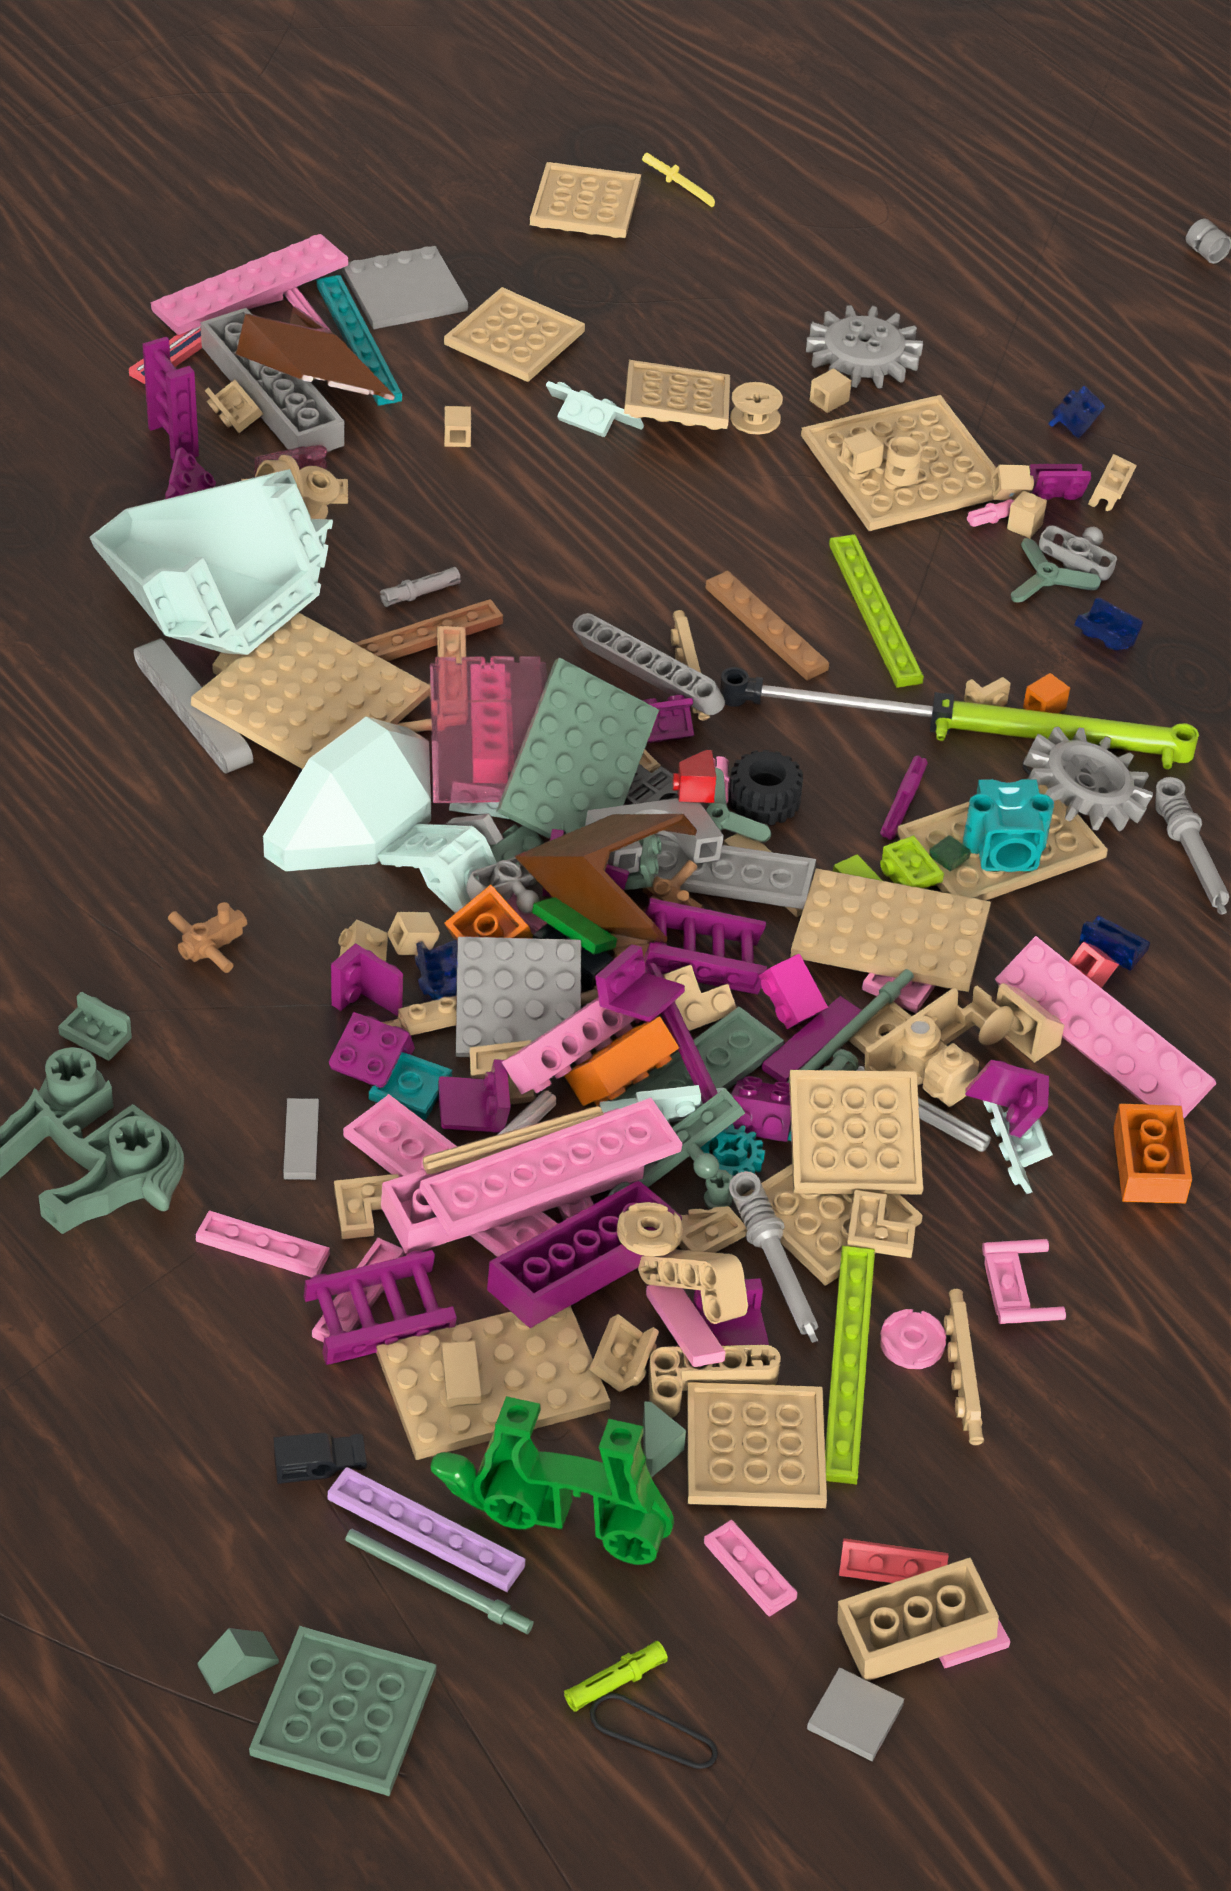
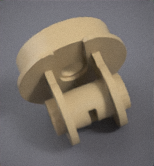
[255,455,340,519]

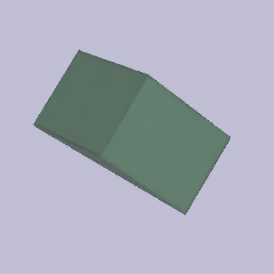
[643,1402,686,1478]
[198,1628,279,1694]

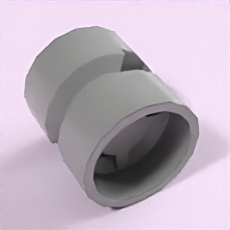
[1186,218,1231,264]

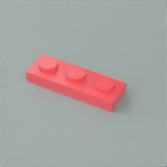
[839,1538,949,1583]

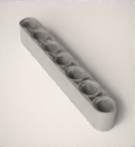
[573,613,725,715]
[134,639,253,774]

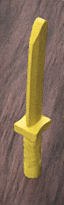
[642,153,715,207]

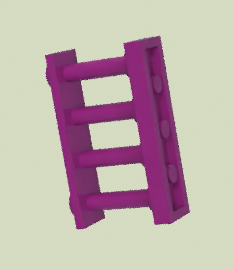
[143,336,199,461]
[644,898,767,995]
[303,1250,457,1365]

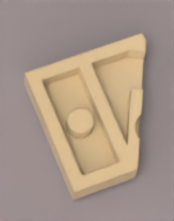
[679,1206,747,1253]

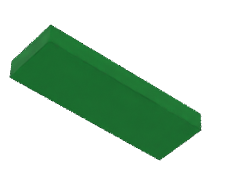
[532,897,617,954]

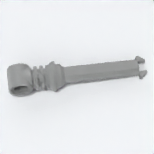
[1155,777,1229,915]
[729,1171,819,1343]

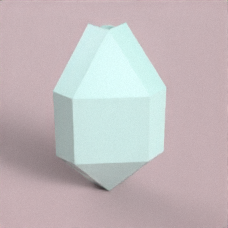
[263,717,431,871]

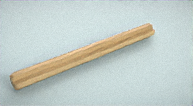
[423,1106,604,1175]

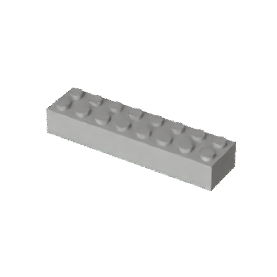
[200,308,345,461]

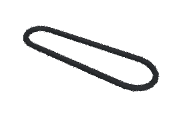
[590,1693,718,1769]

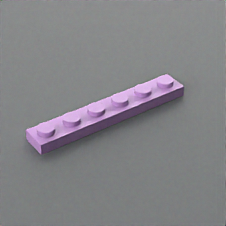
[328,1467,525,1592]

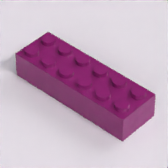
[487,1180,682,1328]

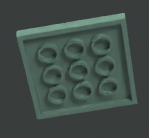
[249,1626,436,1796]

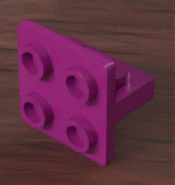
[165,447,216,499]
[642,695,694,743]

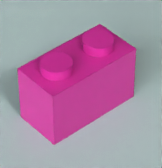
[759,953,828,1029]

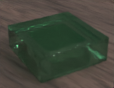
[929,835,971,872]

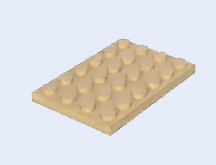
[897,785,1108,901]
[790,868,991,992]
[376,1306,611,1460]

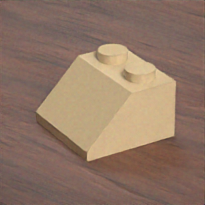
[996,983,1065,1062]

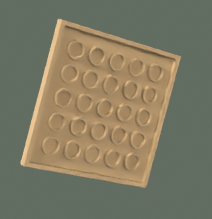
[801,395,996,531]
[191,612,431,769]

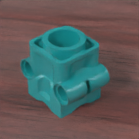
[962,779,1054,872]

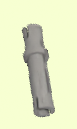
[380,567,461,607]

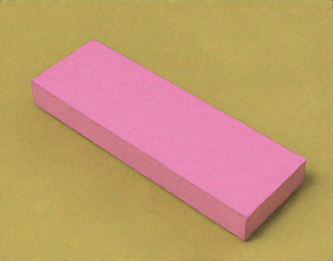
[704,1520,797,1617]

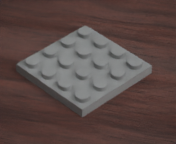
[456,937,581,1057]

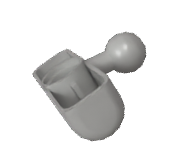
[1039,525,1117,581]
[466,857,540,913]

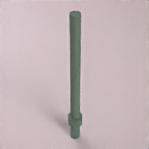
[786,969,914,1083]
[345,1528,534,1634]

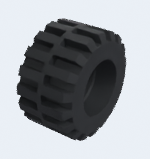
[729,750,803,825]

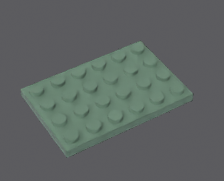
[496,658,659,839]

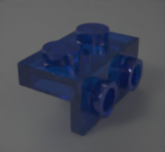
[1048,385,1106,438]
[1074,598,1143,651]
[1079,915,1150,971]
[415,939,458,1001]

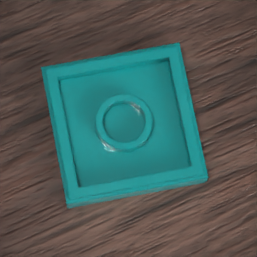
[369,1052,452,1120]

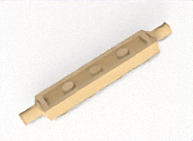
[670,610,710,721]
[382,996,457,1036]
[944,1289,984,1445]

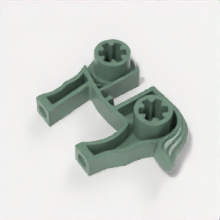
[0,1047,184,1234]

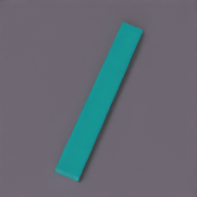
[317,275,402,406]

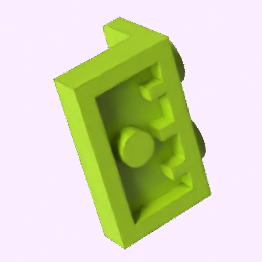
[880,835,944,889]

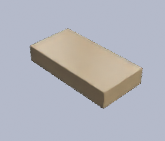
[442,1341,481,1406]

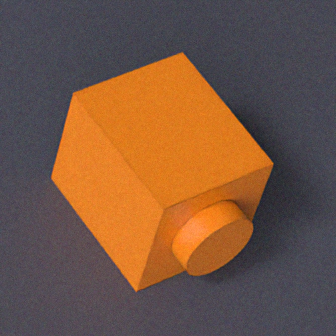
[1023,673,1070,713]

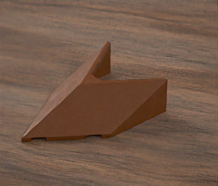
[236,306,395,401]
[514,814,697,944]

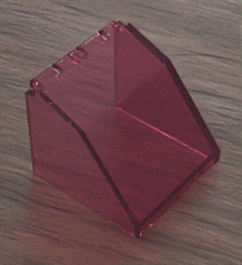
[429,656,547,803]

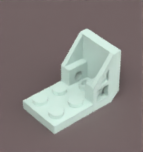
[377,824,497,913]

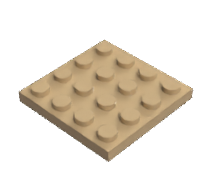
[530,162,641,238]
[444,287,585,382]
[624,360,730,430]
[789,1070,923,1194]
[742,1164,923,1286]
[687,1382,827,1508]

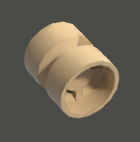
[884,436,922,486]

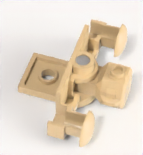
[848,986,1014,1107]

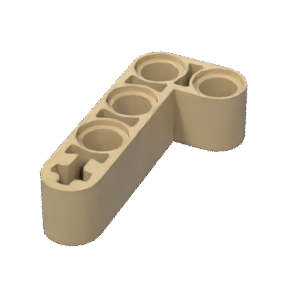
[638,1249,748,1324]
[648,1345,781,1418]

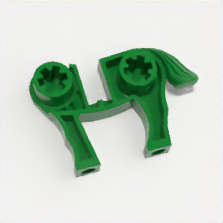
[430,1396,674,1565]

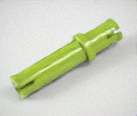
[564,1641,668,1712]

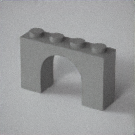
[585,798,724,873]

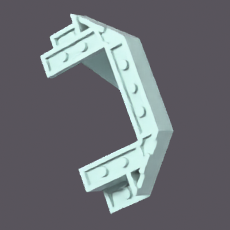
[89,469,333,655]

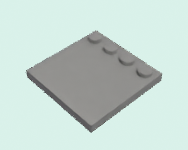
[342,246,468,329]

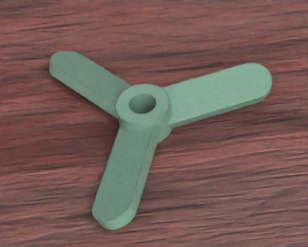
[1011,538,1101,602]
[706,767,771,843]

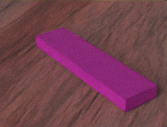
[762,996,862,1082]

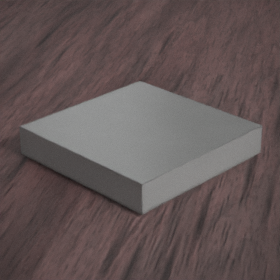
[807,1668,904,1761]

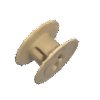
[730,382,783,434]

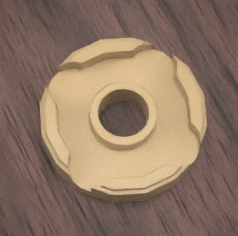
[617,1202,683,1257]

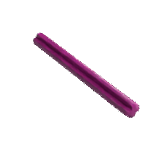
[645,963,718,1104]

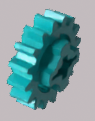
[700,1123,765,1177]

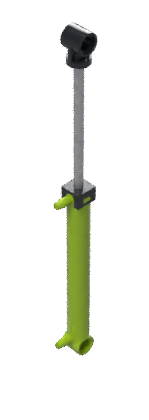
[720,667,1199,769]

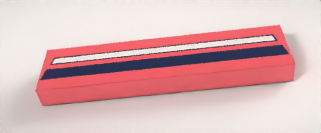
[129,326,202,384]

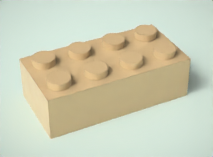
[838,1558,999,1681]

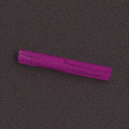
[880,756,928,840]

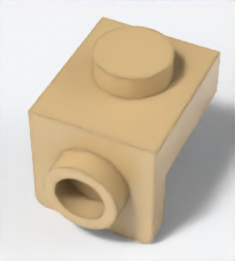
[964,677,1011,707]

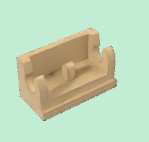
[1088,454,1137,511]

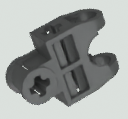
[623,764,678,835]

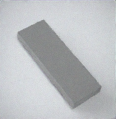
[284,1098,319,1180]

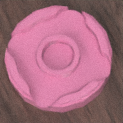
[880,1309,946,1369]

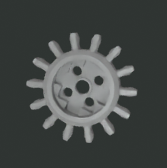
[806,305,923,388]
[1023,727,1153,831]

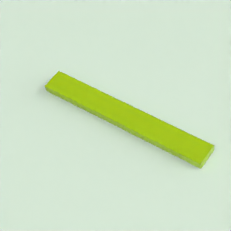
[829,534,924,688]
[825,1246,875,1485]

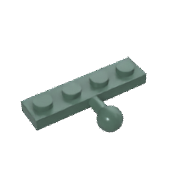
[637,1088,745,1188]

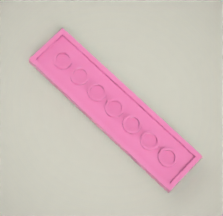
[151,234,348,335]
[995,936,1216,1118]
[343,1094,557,1257]
[420,1098,682,1237]

